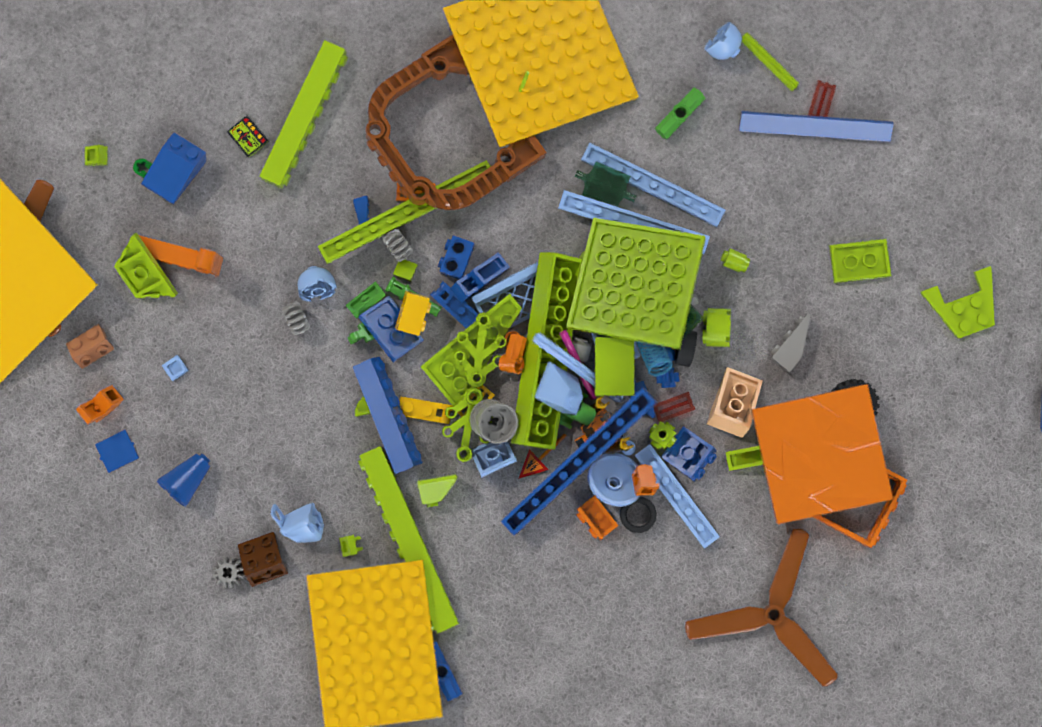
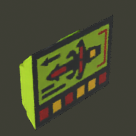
[226,115,268,157]

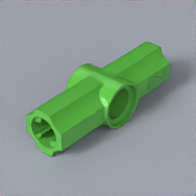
[655,87,706,140]

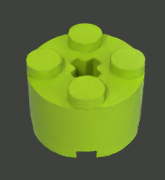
[702,308,731,347]

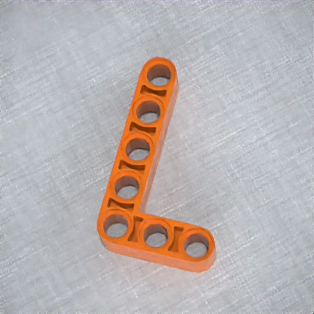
[139,235,224,277]

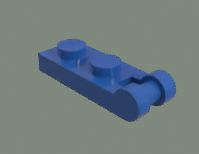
[430,281,478,329]

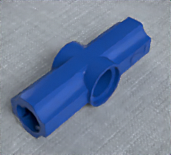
[434,641,463,702]

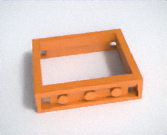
[813,468,907,548]

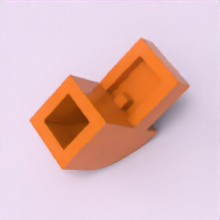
[76,385,124,424]

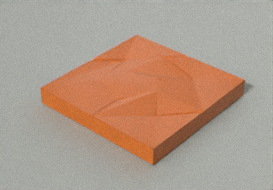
[751,384,893,524]

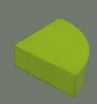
[355,396,371,417]

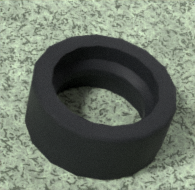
[674,329,697,367]
[620,497,657,533]

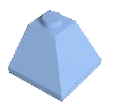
[534,362,583,415]

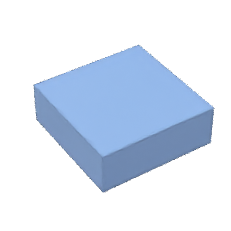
[162,355,189,381]

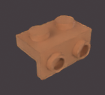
[66,324,114,369]

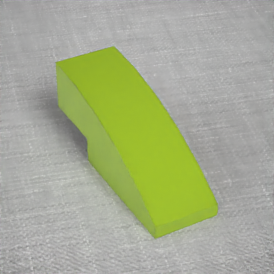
[725,446,763,471]

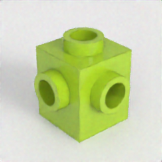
[649,421,677,450]

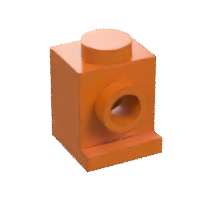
[632,464,660,496]

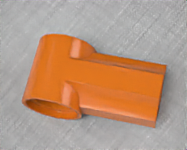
[499,334,527,374]

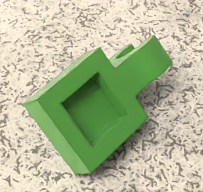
[348,323,375,344]

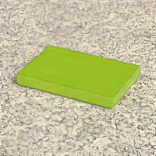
[829,239,891,283]
[595,337,634,396]

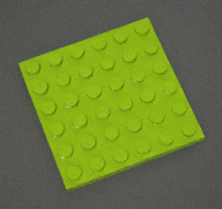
[566,218,706,349]

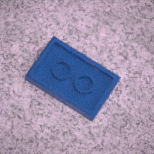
[359,295,424,363]

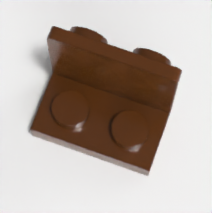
[238,532,288,587]

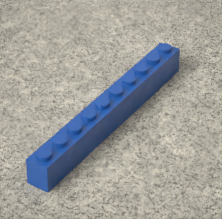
[501,388,658,535]

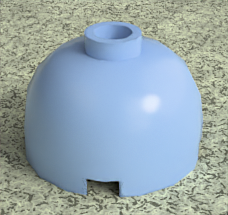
[704,22,742,60]
[298,266,337,302]

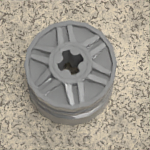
[469,399,518,444]

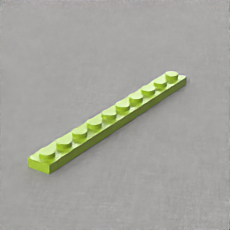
[318,160,491,264]

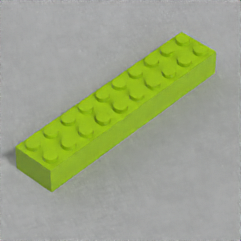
[511,252,583,450]

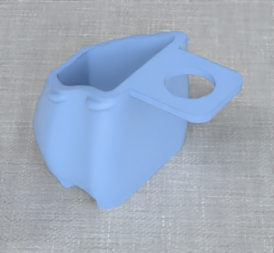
[271,503,324,543]

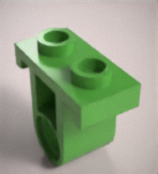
[559,392,596,429]

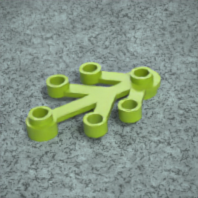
[454,312,506,387]
[441,387,494,462]

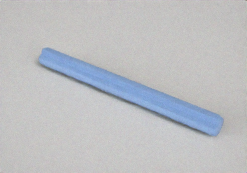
[533,333,624,402]

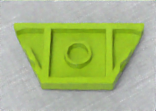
[114,232,178,298]

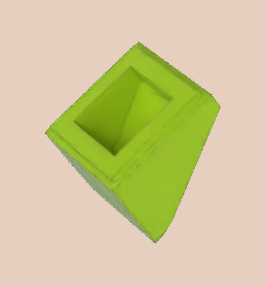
[85,145,108,165]
[393,260,418,282]

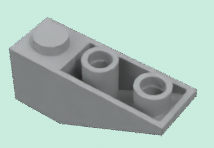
[770,313,811,373]

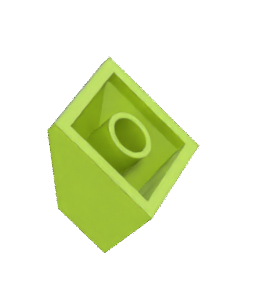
[417,475,458,507]

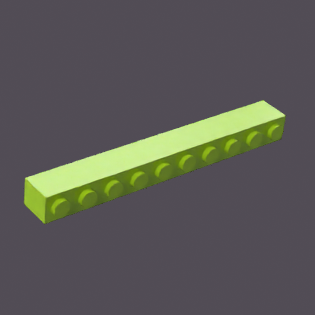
[358,446,459,634]

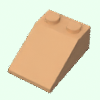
[707,367,763,438]

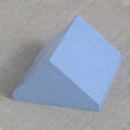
[471,441,517,477]

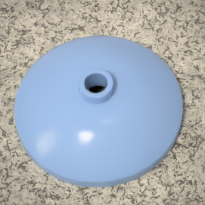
[588,453,640,506]

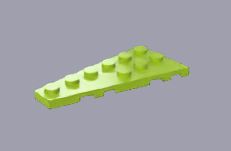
[420,293,522,406]

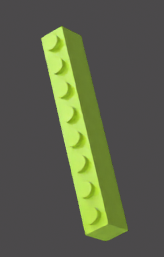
[259,40,348,189]

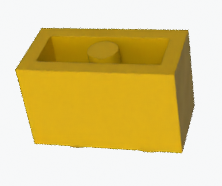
[395,291,431,336]

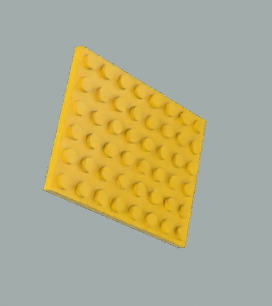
[306,560,443,727]

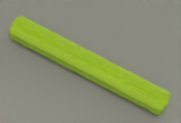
[742,33,799,91]

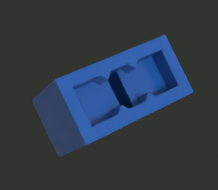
[438,235,475,280]

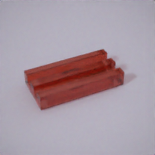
[807,80,837,117]
[653,392,695,423]

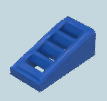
[353,196,369,225]

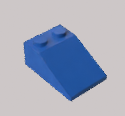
[141,133,206,205]

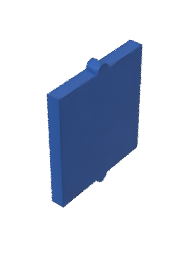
[95,430,139,473]

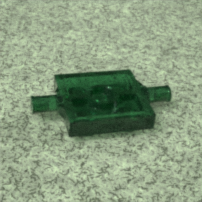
[575,161,637,207]

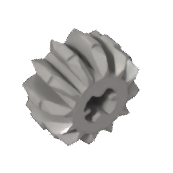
[383,229,413,262]
[282,301,310,335]
[212,556,245,589]

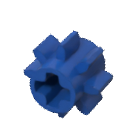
[656,368,680,388]

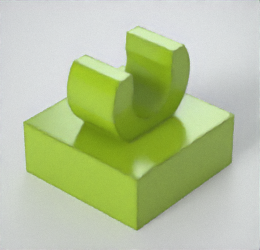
[339,535,363,557]

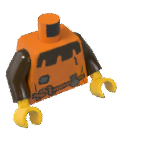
[574,396,634,454]

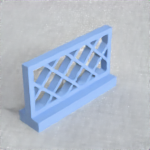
[471,262,538,329]

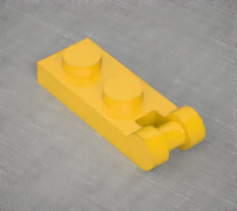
[400,396,453,424]

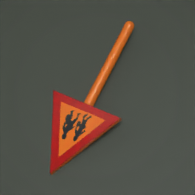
[518,434,566,479]

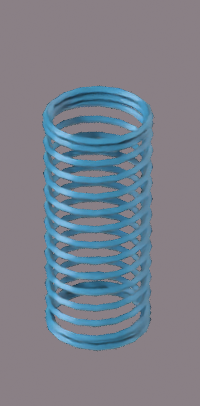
[636,341,672,376]

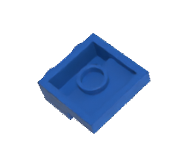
[661,426,717,481]

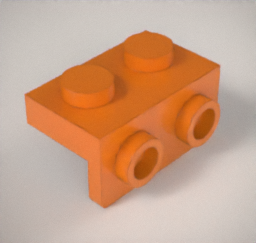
[576,495,619,540]

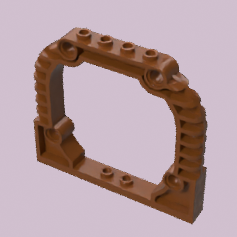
[366,34,547,210]

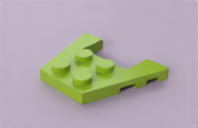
[920,266,995,339]

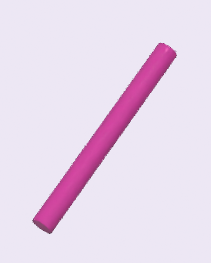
[560,330,598,400]

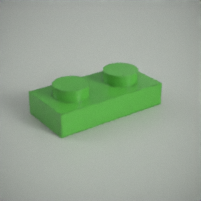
[346,282,386,319]

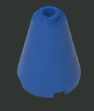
[157,454,210,507]

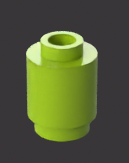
[720,248,750,273]

